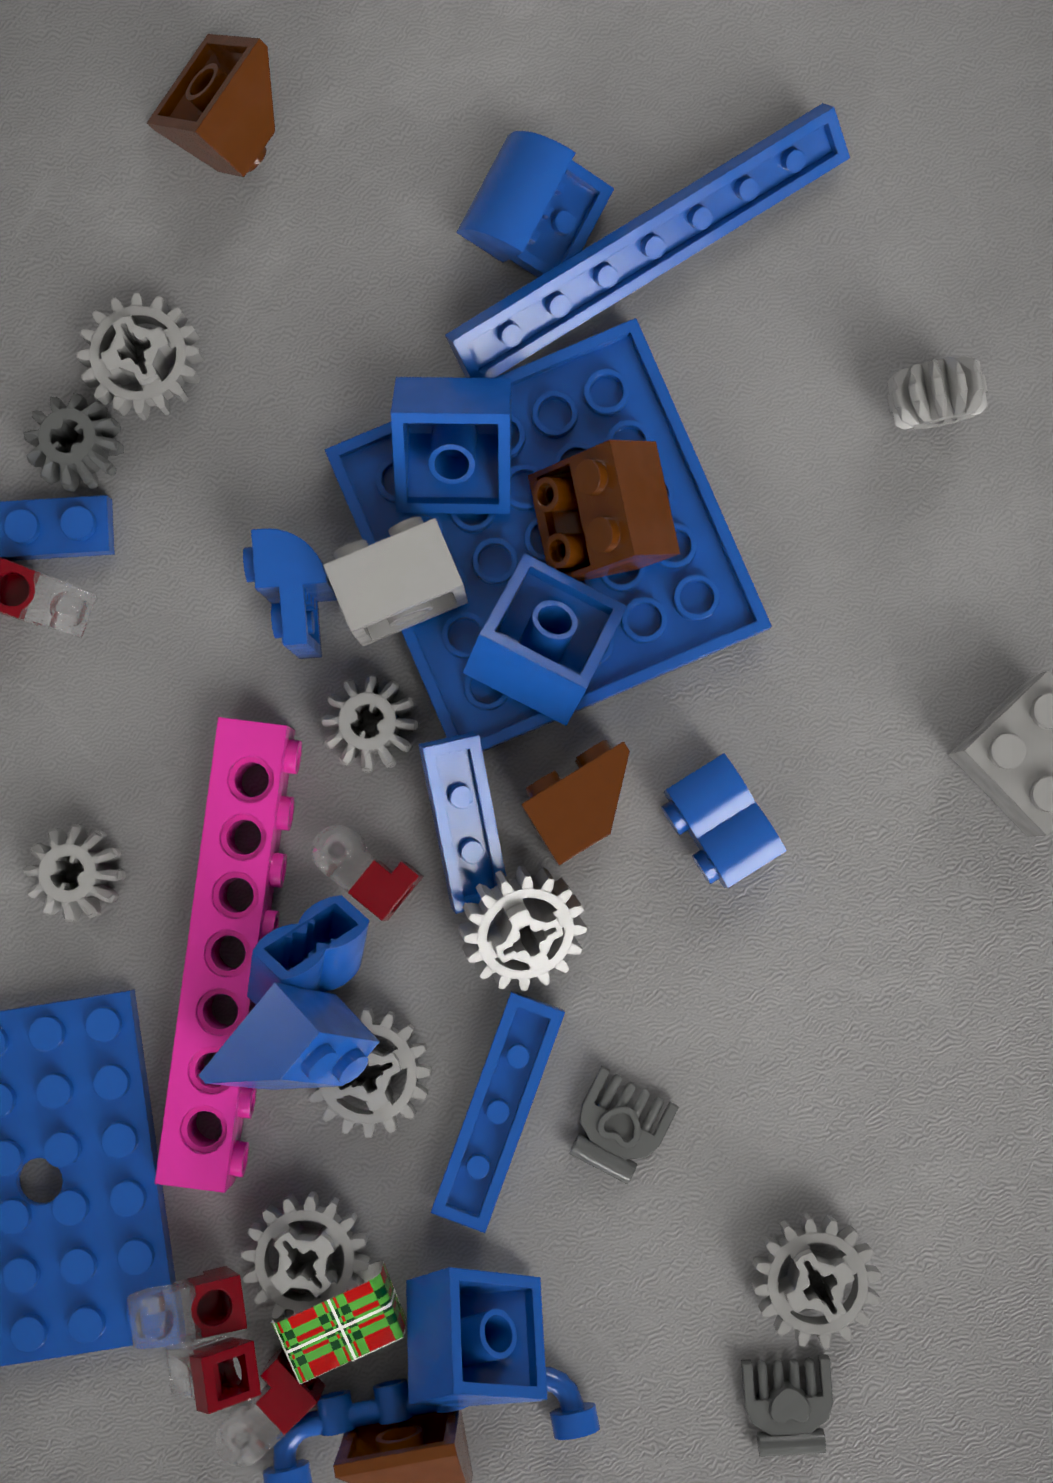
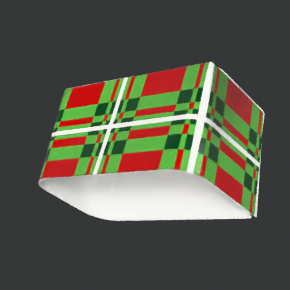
[270,1261,407,1384]

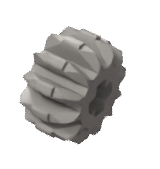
[887,355,988,431]
[320,674,419,772]
[22,824,126,922]

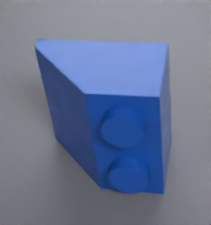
[391,377,512,514]
[463,553,628,726]
[199,982,380,1090]
[406,1267,547,1407]

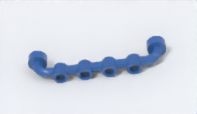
[262,1367,600,1483]

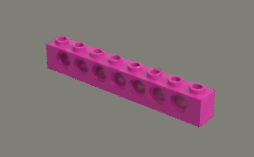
[155,717,302,1193]

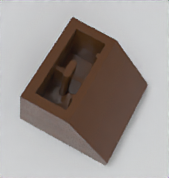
[528,440,680,581]
[521,739,630,866]

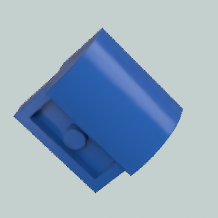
[456,131,614,278]
[243,528,337,659]

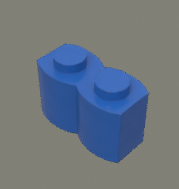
[661,753,787,888]
[247,895,369,1005]

